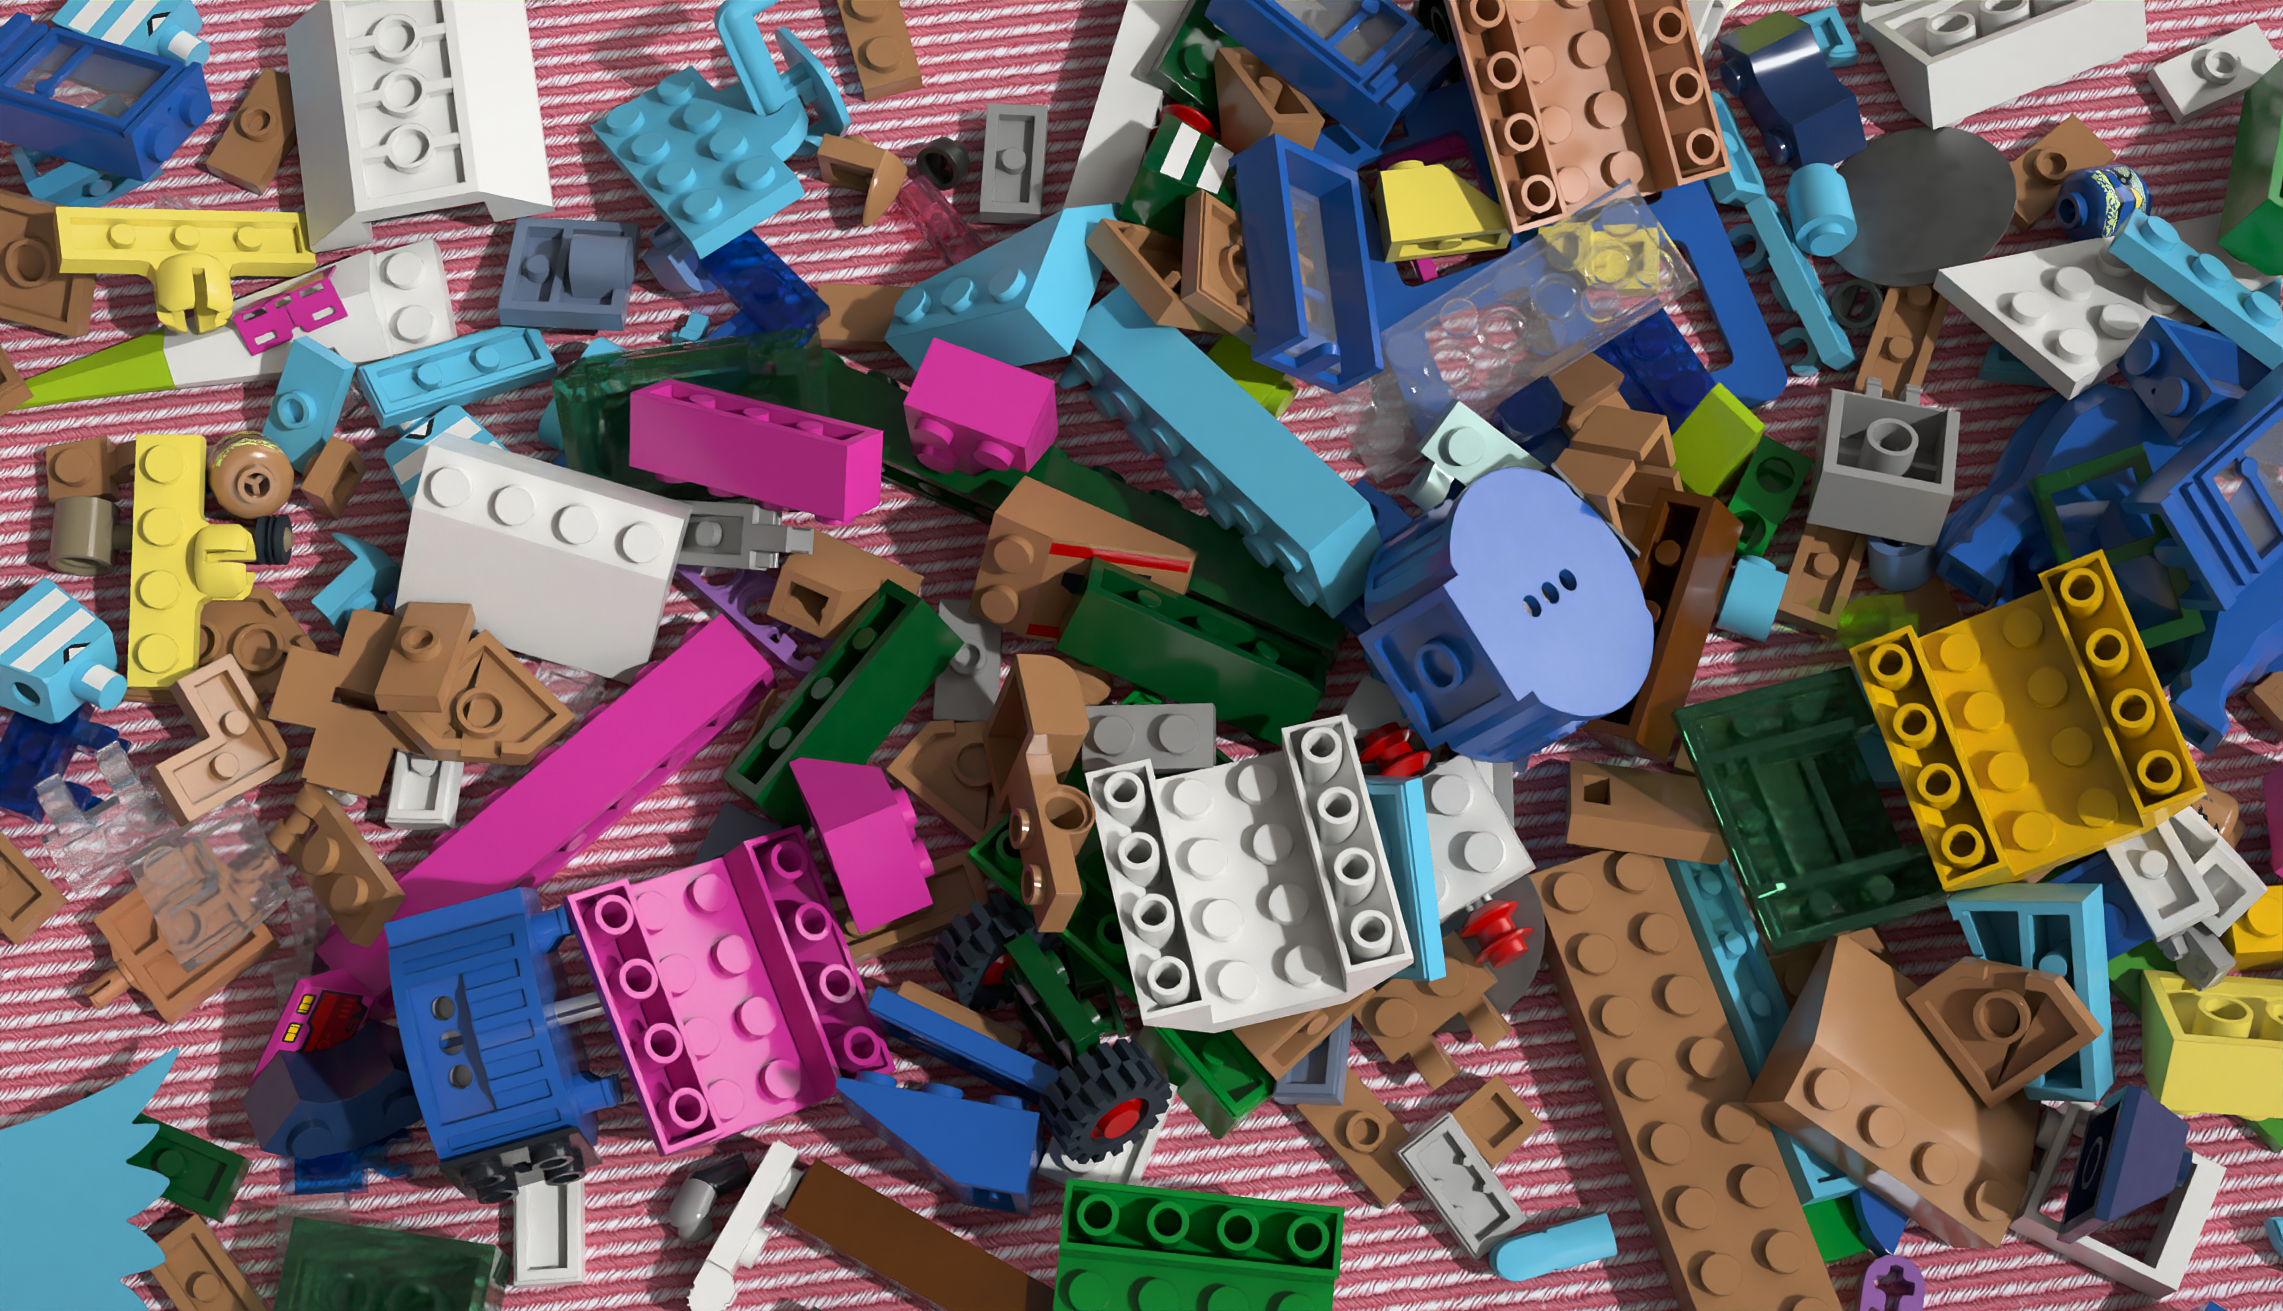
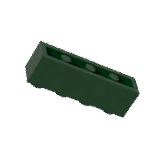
[1055,556,1328,747]
[721,579,965,836]

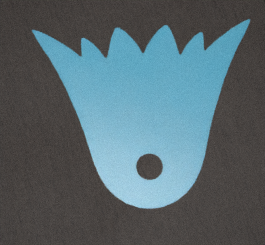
[0,1048,179,1311]

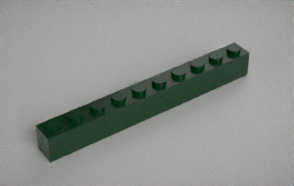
[761,343,1350,672]

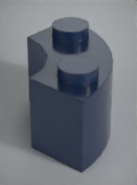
[1718,10,1868,171]
[241,1019,423,1159]

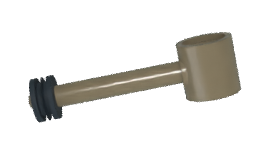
[48,496,294,577]

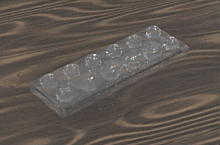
[1314,178,1698,484]

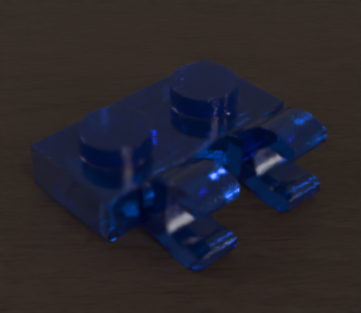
[0,701,132,824]

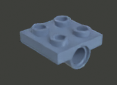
[497,217,641,331]

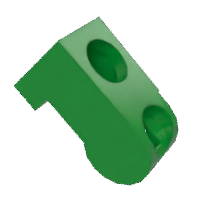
[1728,435,1815,558]

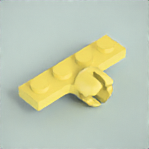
[53,207,316,335]

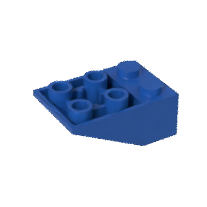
[835,1071,1045,1217]

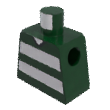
[1118,112,1239,241]

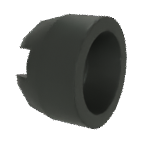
[916,137,970,191]
[1831,279,1884,329]

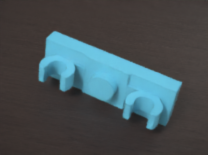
[1727,194,1860,377]

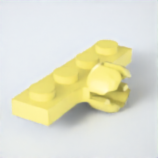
[127,434,256,690]

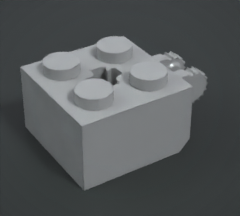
[1807,376,1961,548]

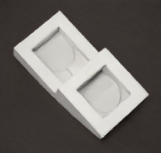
[2168,806,2268,937]

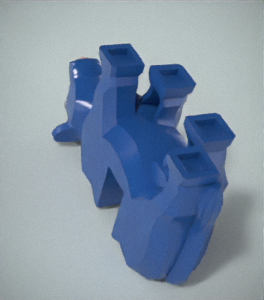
[1935,383,2283,756]

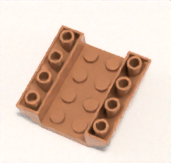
[1444,0,1732,235]

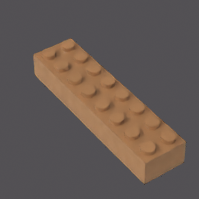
[1530,849,1843,1311]

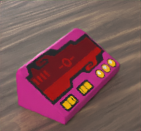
[247,968,374,1089]

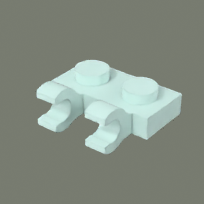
[1403,397,1546,511]

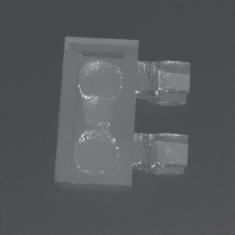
[34,740,195,897]

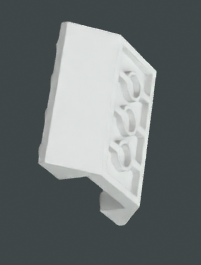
[285,0,555,253]
[1085,714,1414,1033]

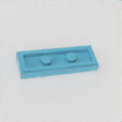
[357,325,557,429]

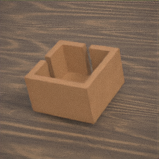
[1554,404,1684,565]

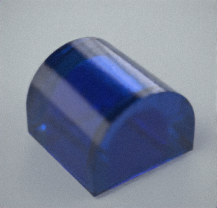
[1489,375,1563,452]

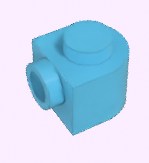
[1715,555,1789,643]

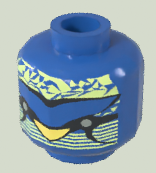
[2055,164,2152,242]

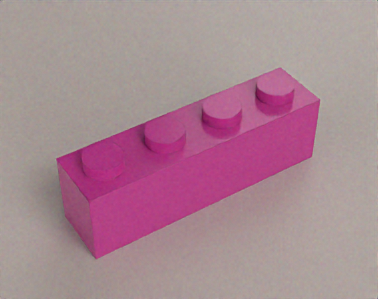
[629,378,883,526]

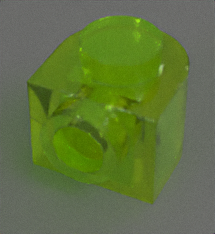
[1837,595,1920,653]

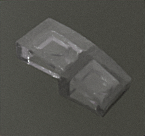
[271,887,331,1016]

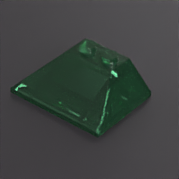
[1671,666,1951,955]

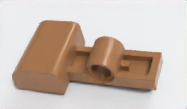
[982,654,1096,932]

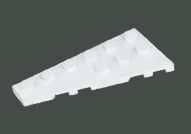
[1933,213,2283,400]

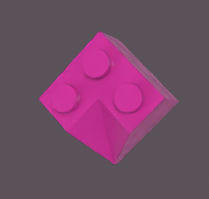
[903,337,1058,476]
[789,757,935,934]

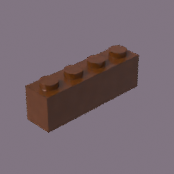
[1579,487,1744,763]

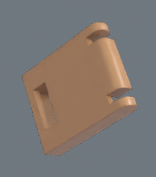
[1085,218,1234,336]
[1565,759,1729,865]

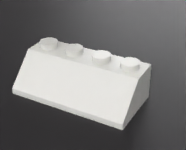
[1866,0,2147,130]

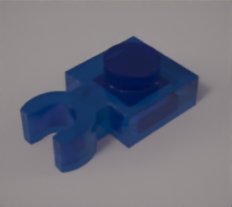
[294,1128,415,1200]

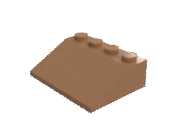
[1743,930,2041,1249]

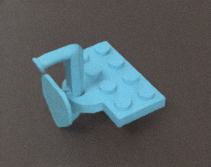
[590,0,851,260]

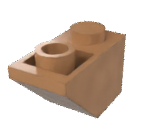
[767,526,924,640]

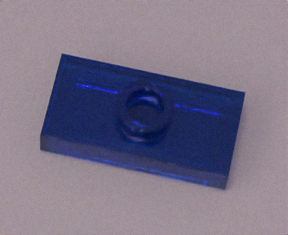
[699,229,831,354]

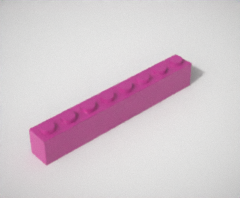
[315,613,778,1021]

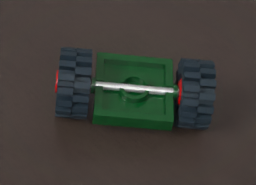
[932,891,1172,1164]

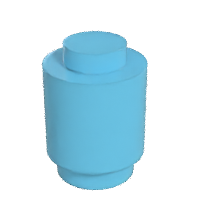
[1785,163,1857,256]

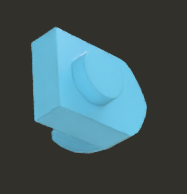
[311,532,401,638]

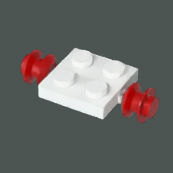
[1359,722,1536,969]

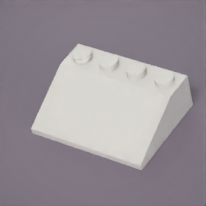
[394,432,693,684]

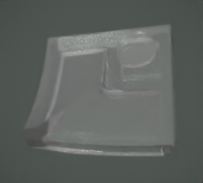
[124,793,295,973]

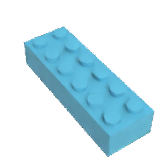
[1071,284,1383,619]

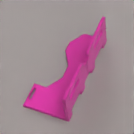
[232,265,348,356]

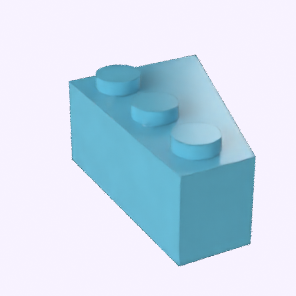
[1946,883,2116,1102]

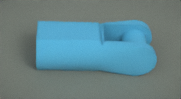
[1488,1212,1617,1282]

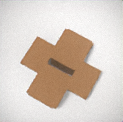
[268,608,428,799]

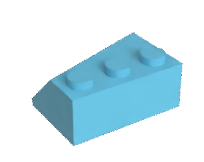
[884,202,1123,372]

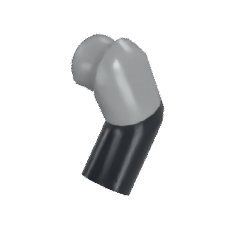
[669,1152,752,1243]

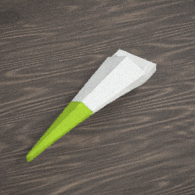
[11,238,458,411]

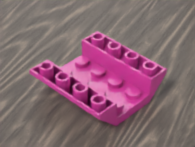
[562,824,896,1157]

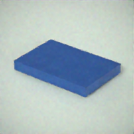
[867,986,1062,1106]

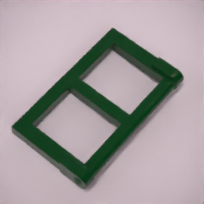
[2026,443,2206,650]

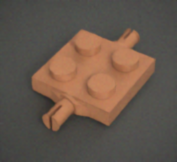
[83,840,287,1025]

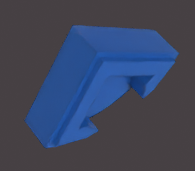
[1847,1185,1909,1258]

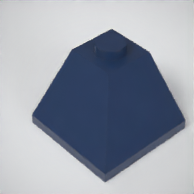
[2056,1084,2193,1244]

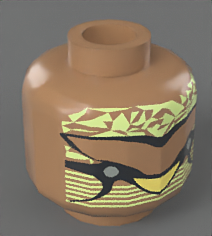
[205,431,294,519]

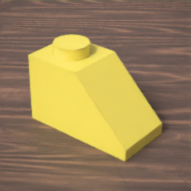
[1374,160,1512,263]

